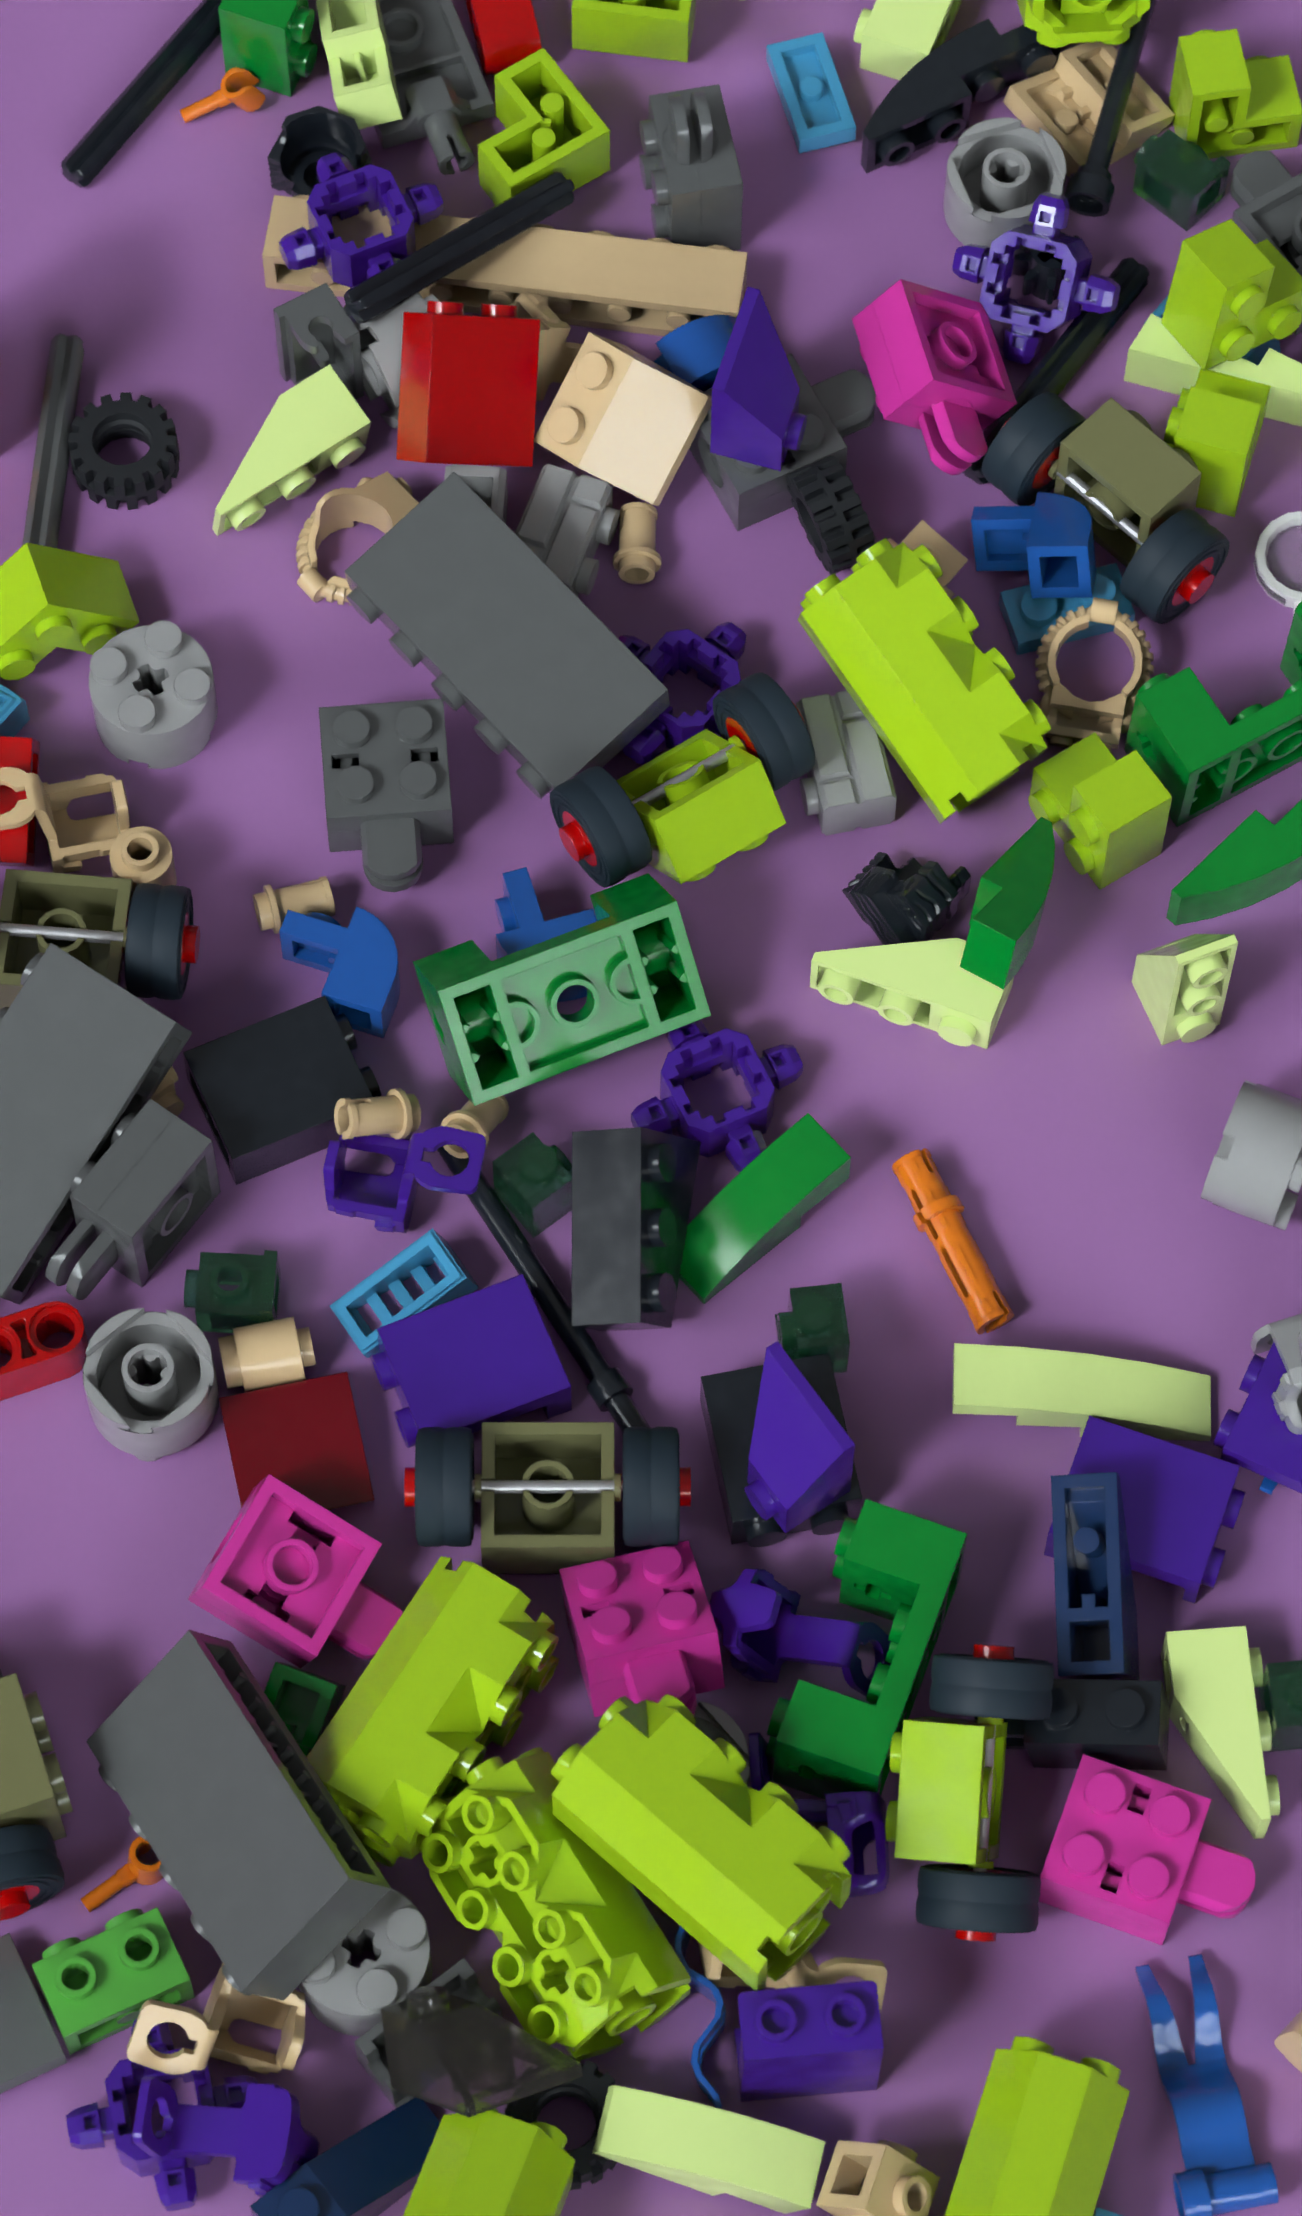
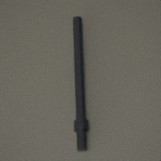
[437,1146,651,1433]

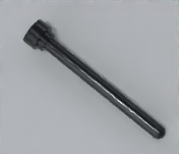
[1064,0,1157,217]

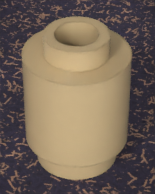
[109,826,177,891]
[218,1316,316,1392]

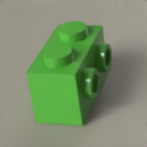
[31,1907,195,2055]

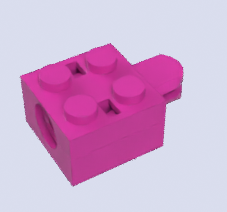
[852,279,1017,475]
[187,1474,403,1669]
[559,1540,725,1717]
[1039,1754,1256,1945]

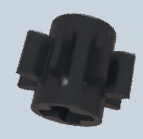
[1013,232,1079,305]

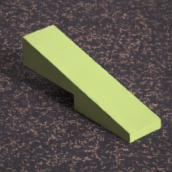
[1124,313,1302,427]

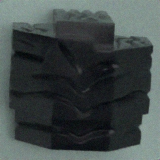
[267,105,373,197]
[842,852,971,945]

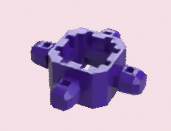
[279,152,444,288]
[952,192,1120,364]
[618,622,746,764]
[631,1020,803,1172]
[66,2019,258,2211]

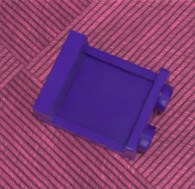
[371,1274,572,1448]
[1213,1342,1302,1494]
[1044,1416,1246,1604]
[734,1981,884,2102]

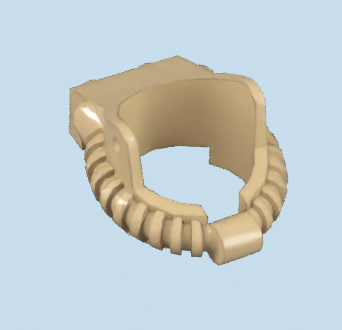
[296,471,419,605]
[1035,597,1154,752]

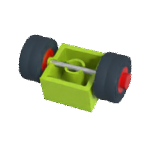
[550,672,815,887]
[885,1644,1054,1942]

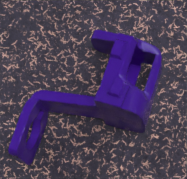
[323,1126,486,1234]
[709,1569,891,1697]
[748,1732,890,1898]
[132,2077,319,2197]

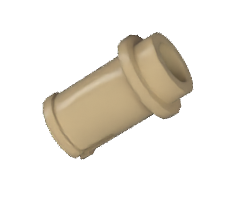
[613,502,662,584]
[253,876,336,934]
[334,1088,421,1140]
[441,1095,509,1158]

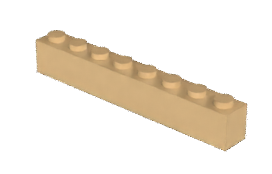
[262,195,748,336]

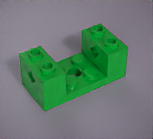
[1124,601,1302,827]
[413,873,711,1106]
[765,1499,967,1799]

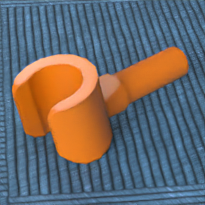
[180,67,266,123]
[80,1836,163,1913]

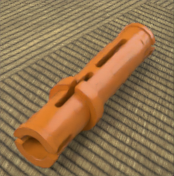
[892,1148,1014,1334]

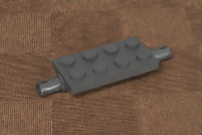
[374,0,495,175]

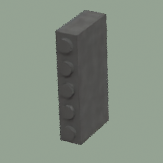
[344,472,670,799]
[0,943,193,1305]
[86,1630,391,2001]

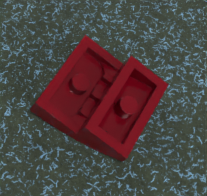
[219,1371,375,1510]

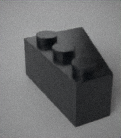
[571,1127,701,1331]

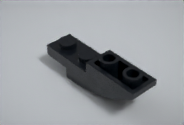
[861,18,1061,174]

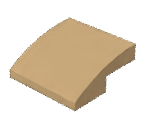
[1003,42,1175,177]

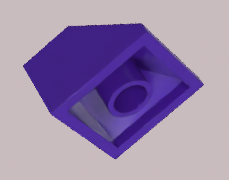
[710,287,807,471]
[745,1341,855,1534]

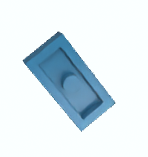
[766,32,856,154]
[999,563,1135,656]

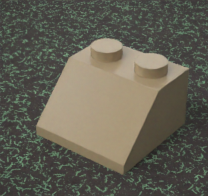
[534,332,712,507]

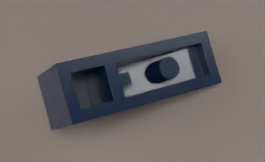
[1051,1472,1140,1680]
[250,2095,441,2216]

